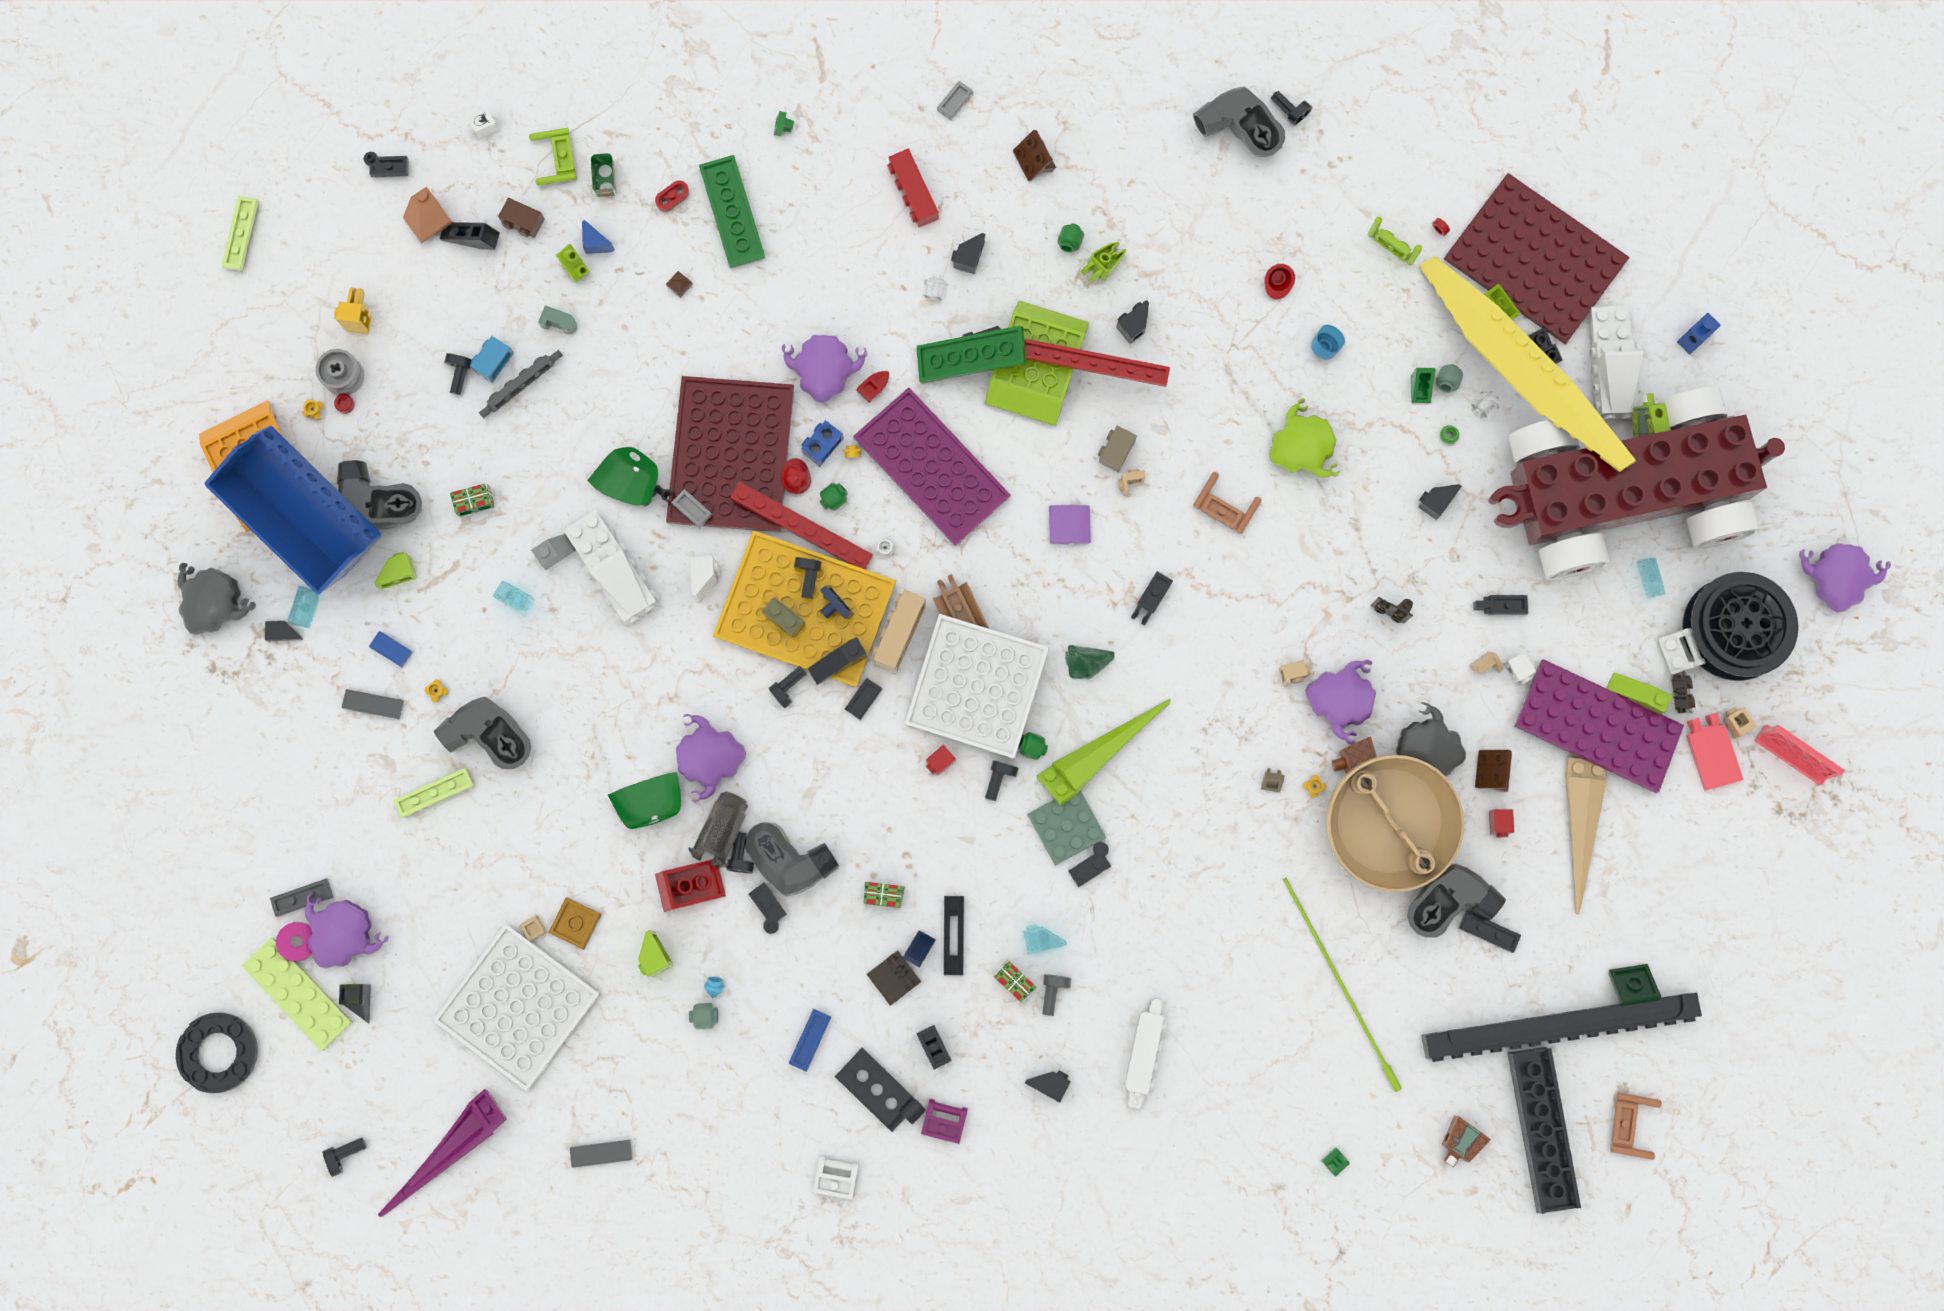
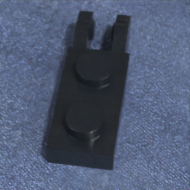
[1131,571,1173,626]

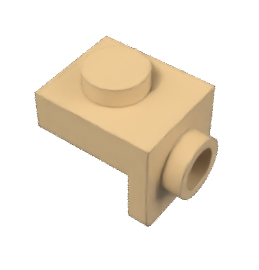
[1118,469,1146,496]

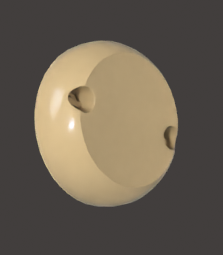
[1325,755,1464,892]

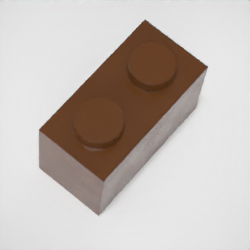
[498,197,545,238]

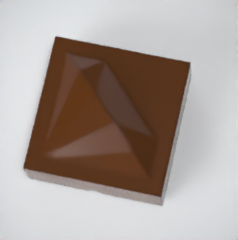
[666,271,693,298]

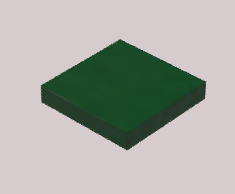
[1608,964,1661,1006]

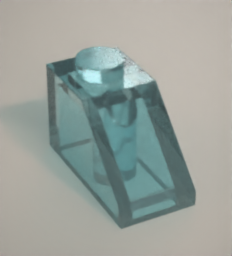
[492,580,535,616]
[1023,924,1067,955]

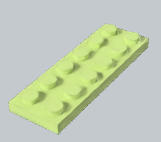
[242,938,353,1051]

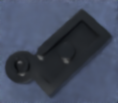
[363,152,408,177]
[1068,842,1111,888]
[748,882,787,934]

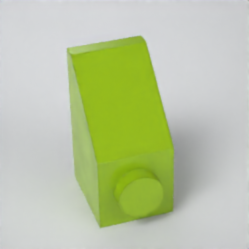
[375,552,417,590]

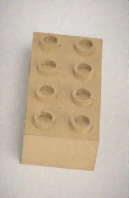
[872,589,926,674]

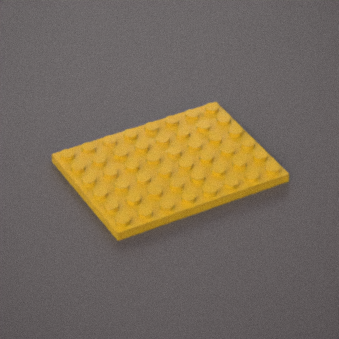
[713,530,896,688]

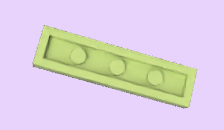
[222,196,259,271]
[393,768,474,818]

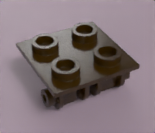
[1370,597,1413,624]
[1671,671,1696,714]
[867,951,921,1006]

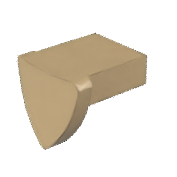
[1470,652,1504,674]

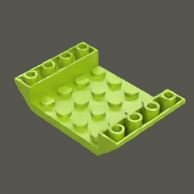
[984,301,1090,426]

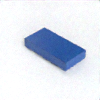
[368,631,413,667]

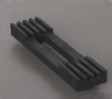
[944,896,964,975]

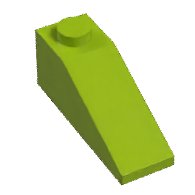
[1606,672,1673,715]

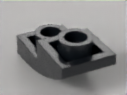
[1527,327,1563,364]

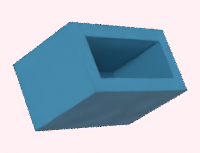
[470,336,514,383]

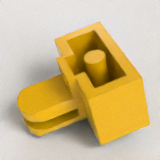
[334,287,372,334]

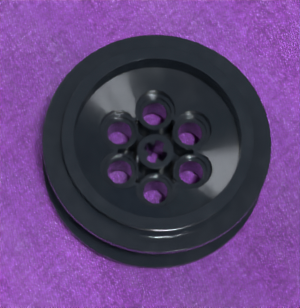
[1682,572,1799,681]

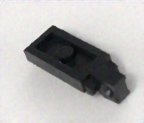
[1473,595,1528,615]

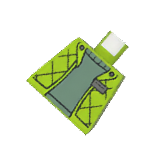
[1633,393,1671,437]

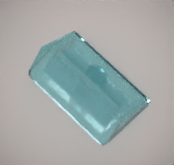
[1637,558,1666,598]
[287,585,321,629]

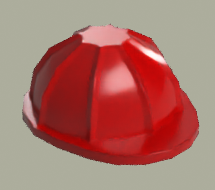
[1264,264,1295,299]
[781,458,811,494]

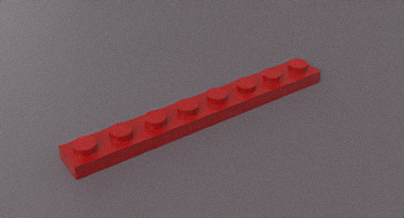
[1024,338,1170,387]
[730,481,873,569]

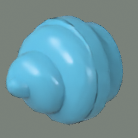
[704,977,724,998]

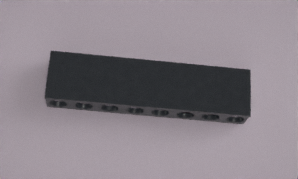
[1507,1047,1581,1214]

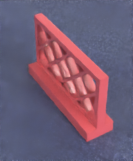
[1755,725,1845,786]

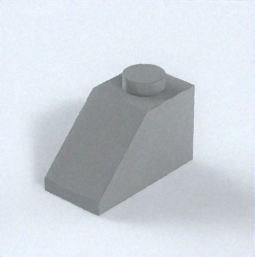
[531,534,576,570]

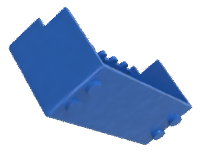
[205,426,382,594]

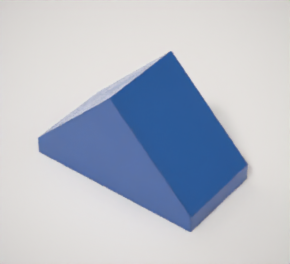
[582,220,615,254]

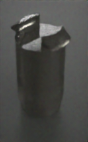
[688,791,749,869]

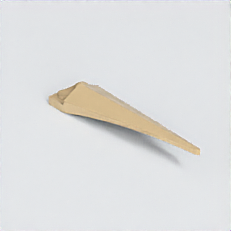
[1565,757,1607,915]

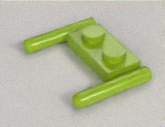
[529,128,577,186]
[1368,216,1422,266]

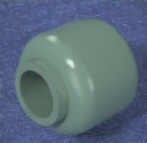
[1436,364,1463,393]
[689,1003,718,1029]

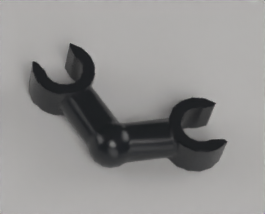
[642,485,676,506]

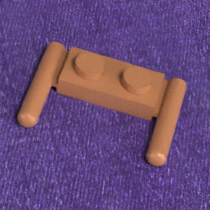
[1193,472,1262,534]
[1610,1092,1662,1160]

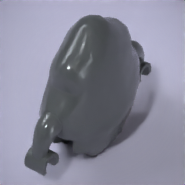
[177,563,256,635]
[1396,702,1466,776]

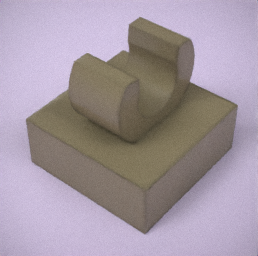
[1261,768,1284,792]

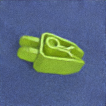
[1081,242,1126,283]

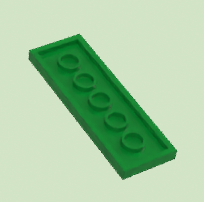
[699,155,765,268]
[917,325,1027,383]

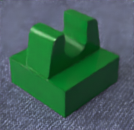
[773,111,794,136]
[1321,1147,1350,1177]

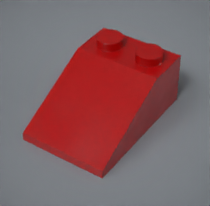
[655,859,726,912]

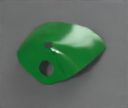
[587,447,658,506]
[608,772,681,829]

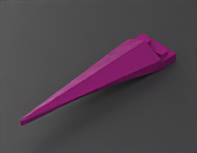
[378,1089,507,1217]

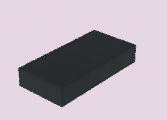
[845,678,882,721]

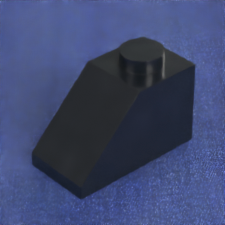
[951,233,986,274]
[1418,484,1462,520]
[1024,1070,1071,1103]

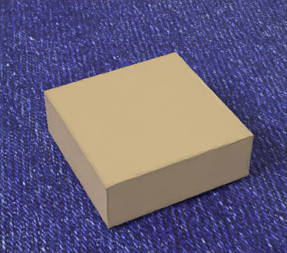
[519,915,547,942]

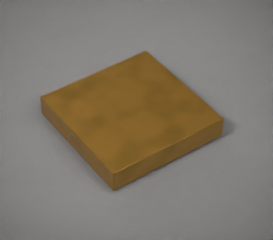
[548,897,602,950]

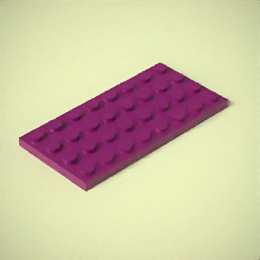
[853,387,1011,546]
[1514,659,1684,794]

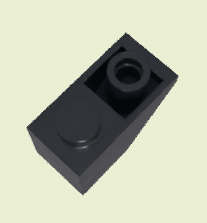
[1116,300,1149,344]

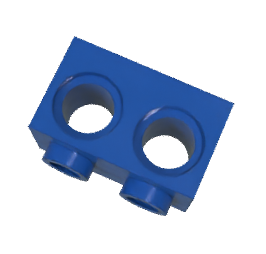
[801,420,844,467]

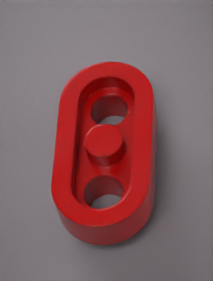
[655,180,689,212]

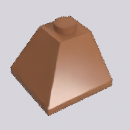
[403,186,452,243]

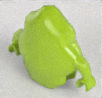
[1269,398,1340,478]

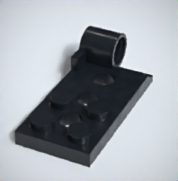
[835,1047,926,1132]

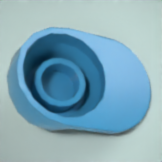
[1311,325,1345,360]

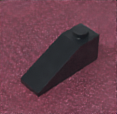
[440,222,500,250]
[807,637,867,685]

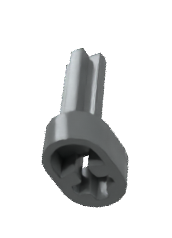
[1042,974,1072,1016]

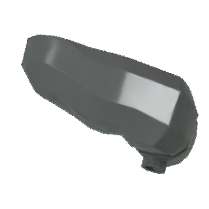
[1193,86,1285,157]
[434,696,531,769]

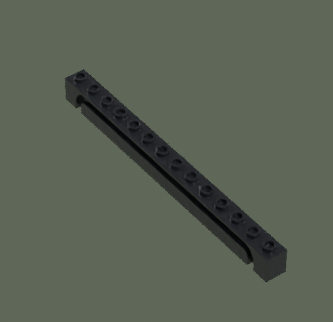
[1421,993,1702,1062]

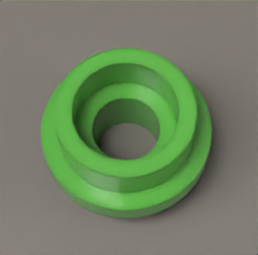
[1440,425,1459,444]

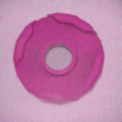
[276,922,312,962]

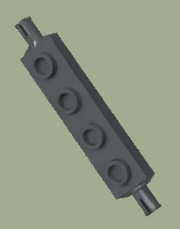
[478,350,563,419]

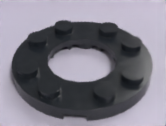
[176,1013,258,1093]

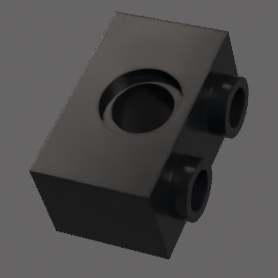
[916,1025,952,1070]

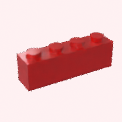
[887,148,939,227]

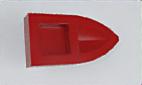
[856,371,889,403]

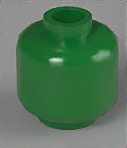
[1057,223,1084,253]
[819,483,848,511]
[1018,732,1048,760]

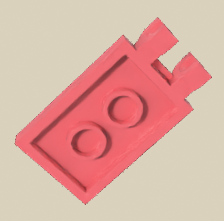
[1686,712,1744,791]

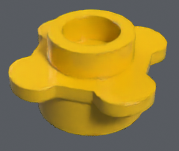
[302,399,324,419]
[843,445,862,458]
[424,679,448,702]
[1303,775,1326,798]

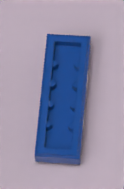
[788,1009,831,1072]

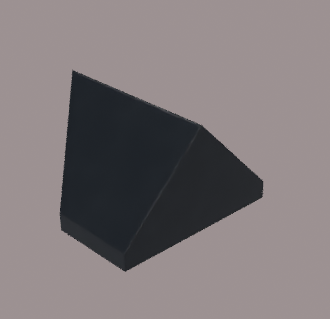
[339,984,371,1024]

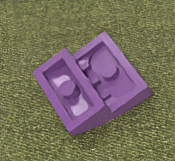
[1049,505,1091,544]

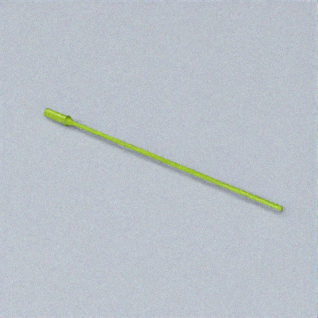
[1283,878,1402,1092]

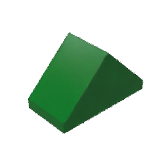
[1411,368,1436,403]

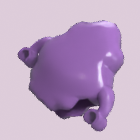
[782,335,868,403]
[1799,543,1891,613]
[1305,659,1376,745]
[676,714,746,802]
[305,893,389,969]

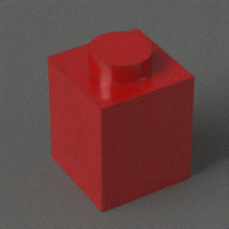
[926,744,956,776]
[1489,809,1514,838]

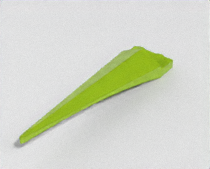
[1037,699,1171,806]

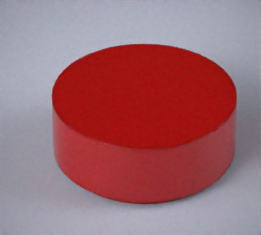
[1432,218,1450,236]
[334,394,355,414]

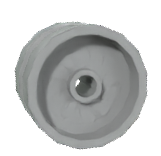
[315,349,364,395]

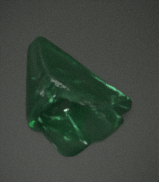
[1065,645,1115,680]

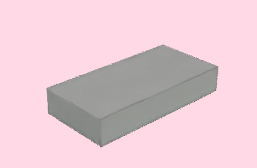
[937,81,973,121]
[671,489,713,529]

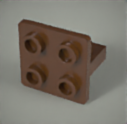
[1013,130,1056,181]
[1475,750,1512,792]

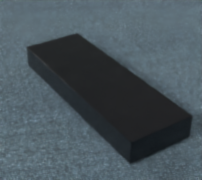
[1458,911,1521,953]

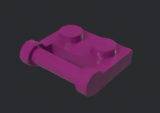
[921,1099,968,1144]

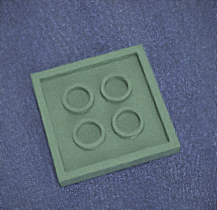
[1027,791,1106,866]

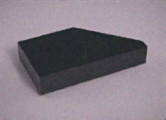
[265,621,302,641]

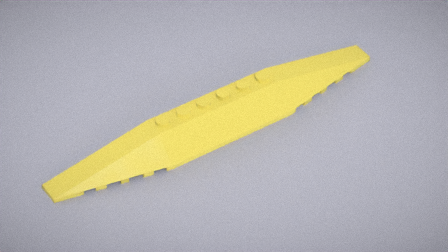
[1420,256,1636,472]

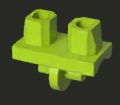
[555,244,590,283]

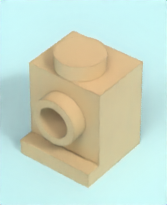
[1279,660,1310,687]
[1723,707,1757,739]

